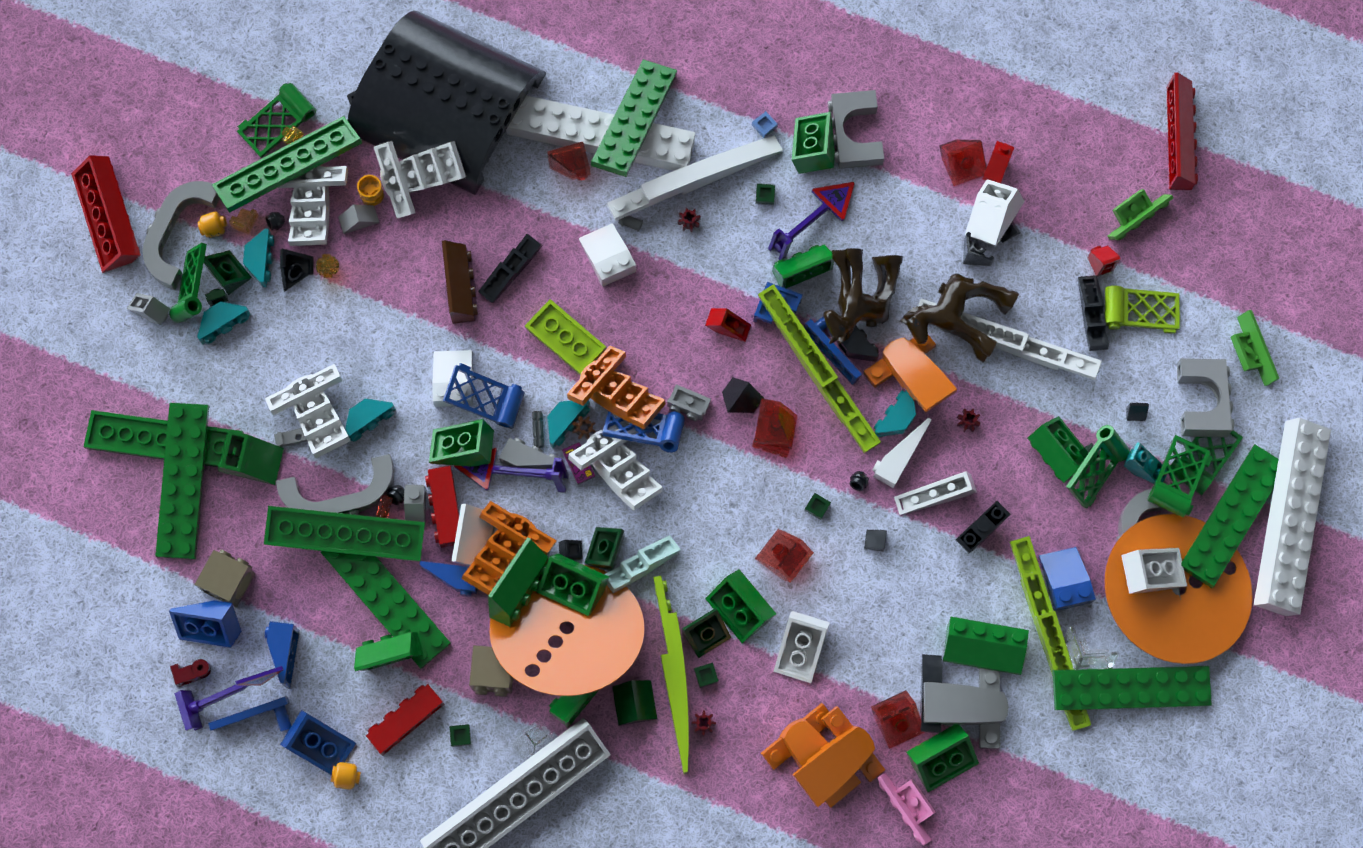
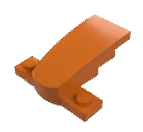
[863,335,957,413]
[567,346,665,429]
[462,501,557,595]
[760,703,861,808]
[792,706,885,807]

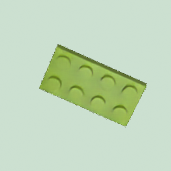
[525,299,607,376]

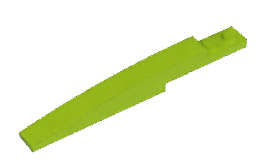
[758,284,881,454]
[1010,536,1091,731]
[653,576,689,774]

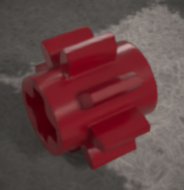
[678,208,701,232]
[957,409,980,432]
[691,710,716,736]

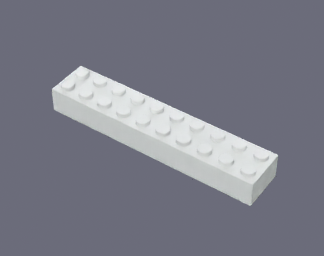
[506,95,695,171]
[1254,418,1331,616]
[420,718,611,848]

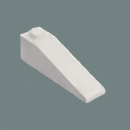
[872,418,932,488]
[894,471,977,515]

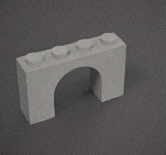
[827,90,884,169]
[1177,358,1234,437]

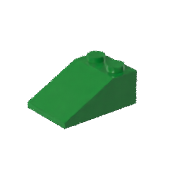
[791,112,835,174]
[429,419,494,467]

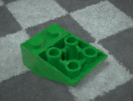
[218,430,284,485]

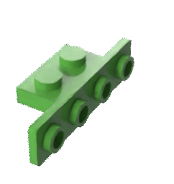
[1107,189,1174,241]
[1230,310,1279,386]

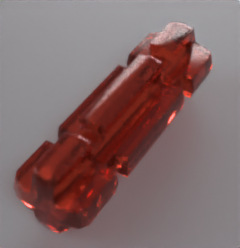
[752,437,790,458]
[376,495,393,518]

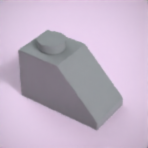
[127,293,170,325]
[404,485,426,522]

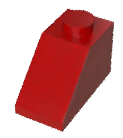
[982,141,1014,184]
[1087,245,1121,277]
[705,308,751,342]

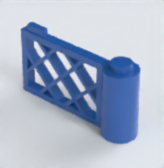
[443,363,525,429]
[602,411,685,453]

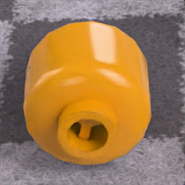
[198,211,227,238]
[331,762,361,790]

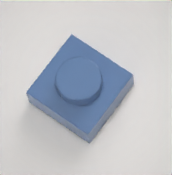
[752,111,778,138]

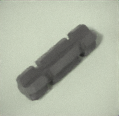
[532,411,544,448]

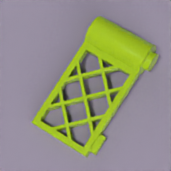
[1105,286,1180,334]

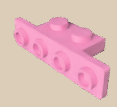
[877,773,936,846]

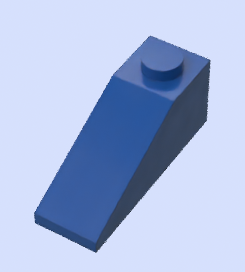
[420,561,477,597]

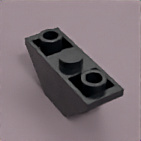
[837,326,879,362]
[956,501,1011,554]

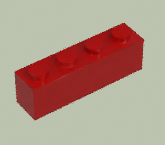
[425,465,460,548]
[366,684,445,756]

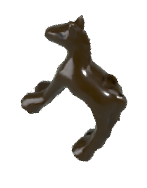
[823,248,903,344]
[900,274,1019,363]

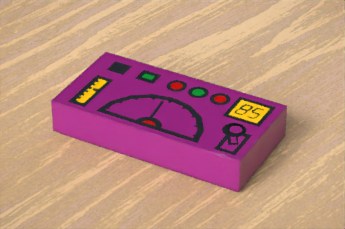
[562,442,595,485]

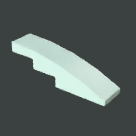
[605,535,681,593]

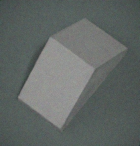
[338,205,379,234]

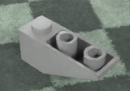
[499,438,559,469]

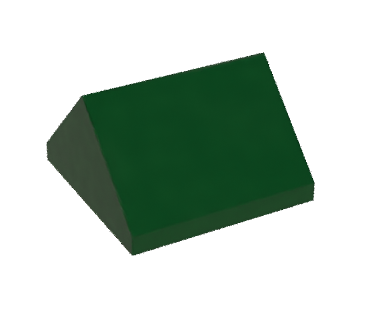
[204,250,252,295]
[584,527,625,571]
[682,608,731,658]
[612,680,657,726]

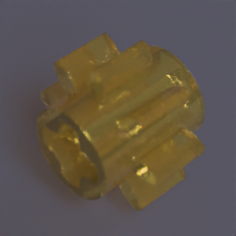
[282,125,304,145]
[316,254,339,278]

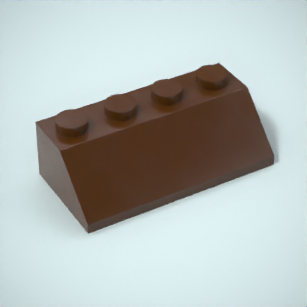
[442,240,478,324]

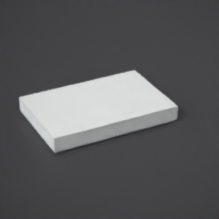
[452,504,493,567]

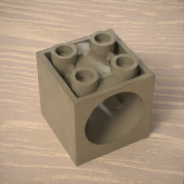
[195,550,255,608]
[469,645,513,697]

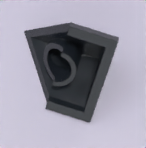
[963,232,994,266]
[280,248,314,292]
[722,377,764,413]

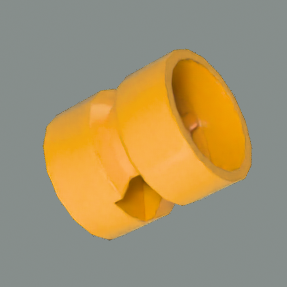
[357,174,384,206]

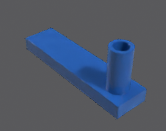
[804,316,862,385]
[208,696,292,732]

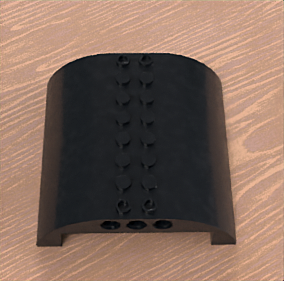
[347,11,546,195]

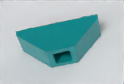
[243,228,275,288]
[197,302,251,345]
[873,390,916,437]
[345,398,396,443]
[547,400,590,449]
[1124,442,1167,484]

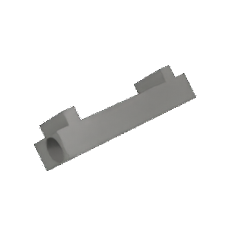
[274,428,307,447]

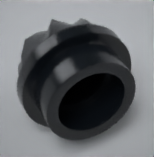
[265,212,285,230]
[850,471,869,491]
[386,485,404,505]

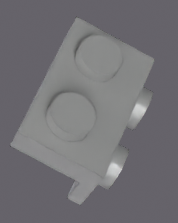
[667,384,711,421]

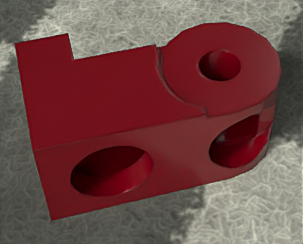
[170,659,211,687]

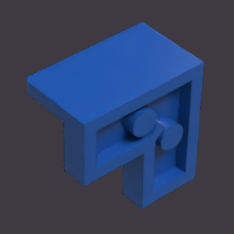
[753,282,803,324]

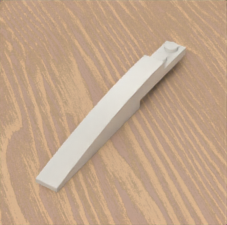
[607,135,783,221]
[918,299,1102,380]

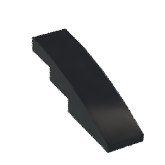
[478,234,543,303]
[1078,275,1109,351]
[920,654,942,733]

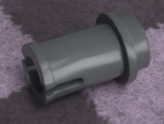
[618,216,643,232]

